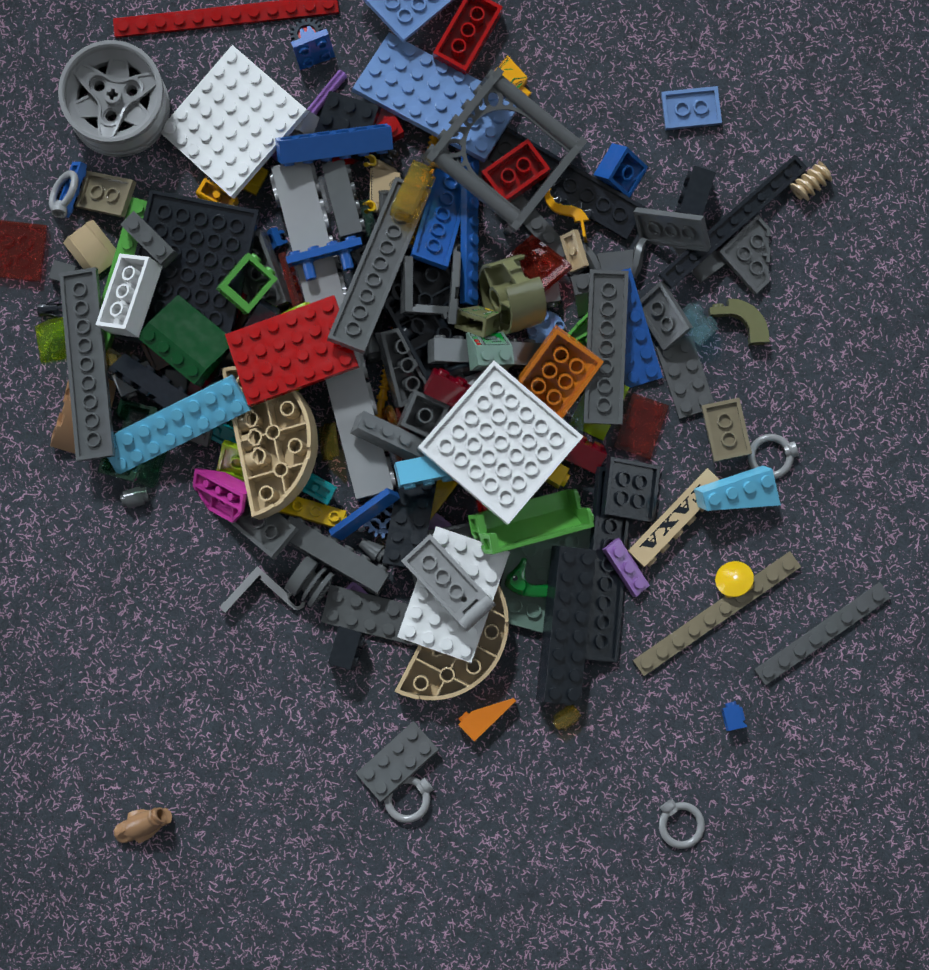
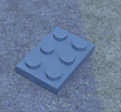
[661,86,722,130]

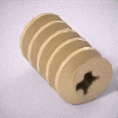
[790,161,832,201]

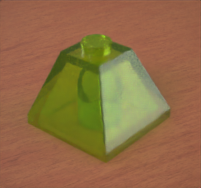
[35,317,67,363]

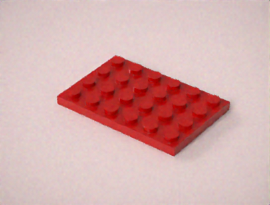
[225,295,359,407]

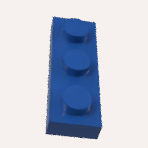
[59,162,87,218]

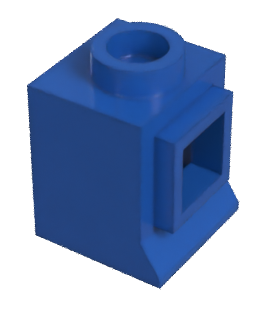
[721,701,747,731]

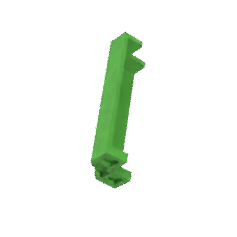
[468,489,594,554]

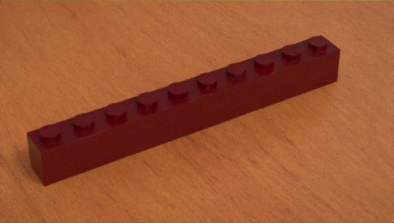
[424,368,607,473]

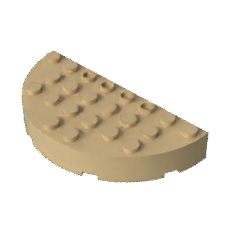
[221,366,318,520]
[394,585,509,700]

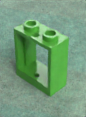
[216,253,278,315]

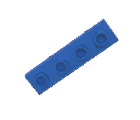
[285,236,363,281]

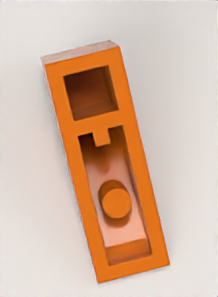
[458,698,516,741]

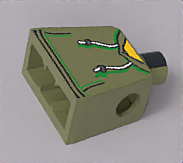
[454,306,500,338]

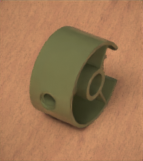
[479,254,546,335]

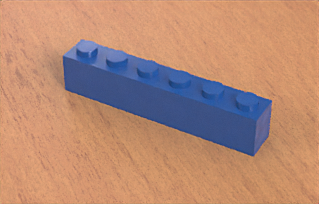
[275,123,393,166]

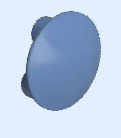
[527,311,565,343]

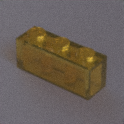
[390,160,436,224]

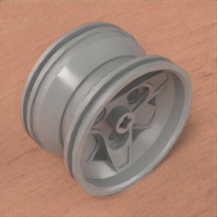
[58,40,170,157]

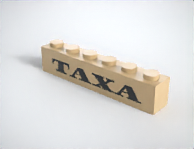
[628,468,719,568]

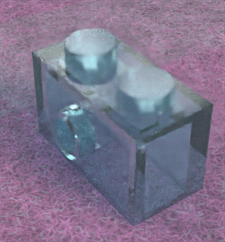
[683,302,719,346]

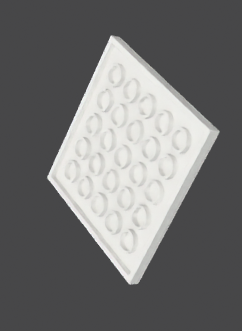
[161,45,309,199]
[417,361,583,525]

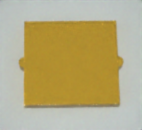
[318,422,339,461]

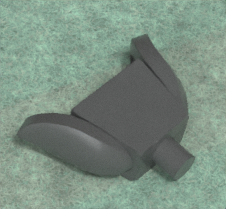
[583,238,648,278]

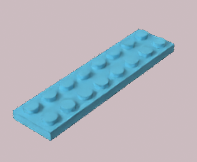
[108,374,251,475]

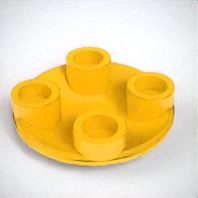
[715,561,754,598]

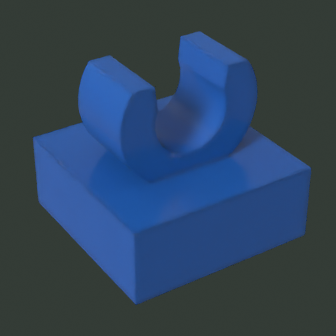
[266,227,288,251]

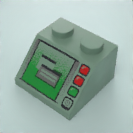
[466,332,514,371]

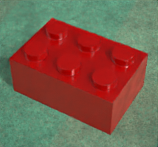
[481,139,550,202]

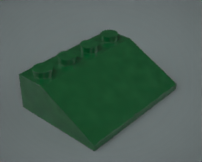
[137,295,230,387]

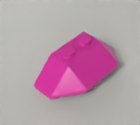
[193,468,247,523]

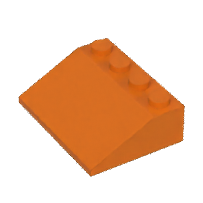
[517,325,604,419]

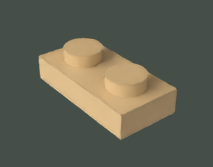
[560,230,589,272]

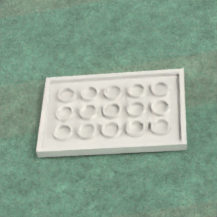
[397,526,510,663]

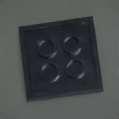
[315,91,381,162]
[601,457,661,523]

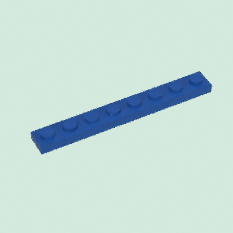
[460,155,479,307]

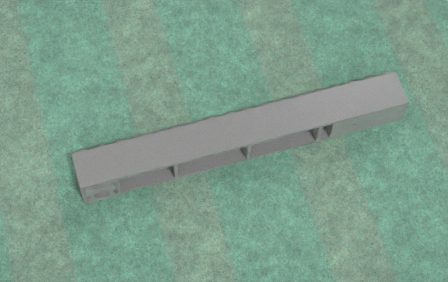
[269,162,397,503]

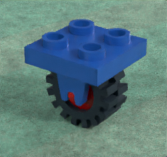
[290,18,335,70]

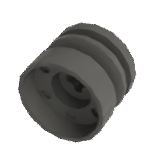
[284,556,335,608]

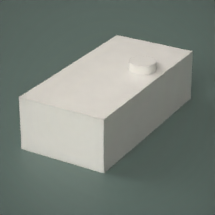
[96,254,162,338]

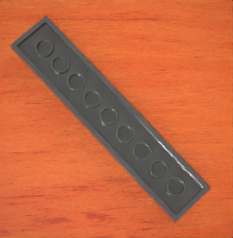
[327,177,431,354]
[59,267,115,462]

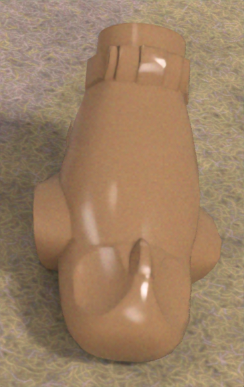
[114,807,173,843]

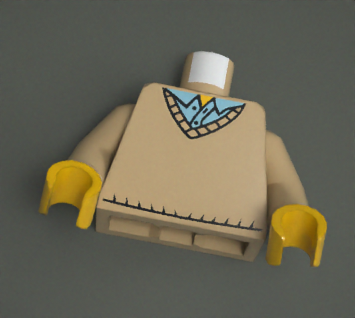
[363,154,412,214]

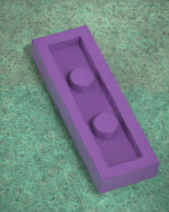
[602,538,650,597]

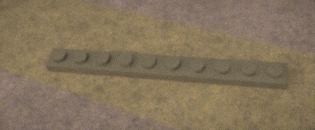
[632,551,801,676]

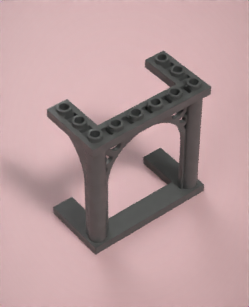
[420,67,588,236]

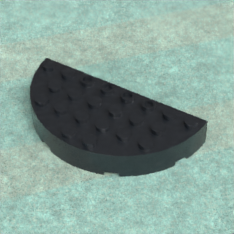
[352,244,467,380]

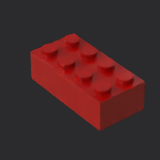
[433,0,503,75]

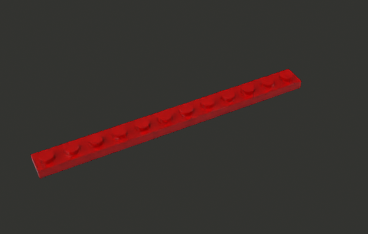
[113,0,339,38]

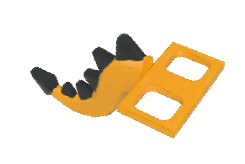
[544,183,593,243]

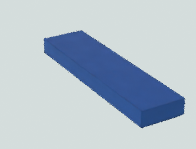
[329,488,400,540]

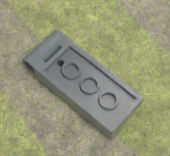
[401,534,496,631]

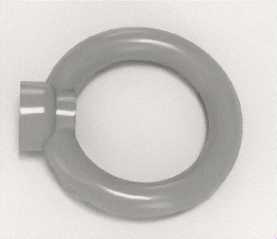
[49,170,78,218]
[748,434,799,479]
[384,776,434,823]
[659,799,705,849]

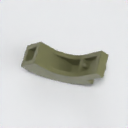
[708,299,770,346]

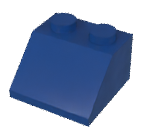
[593,143,648,198]

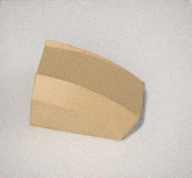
[63,220,116,274]

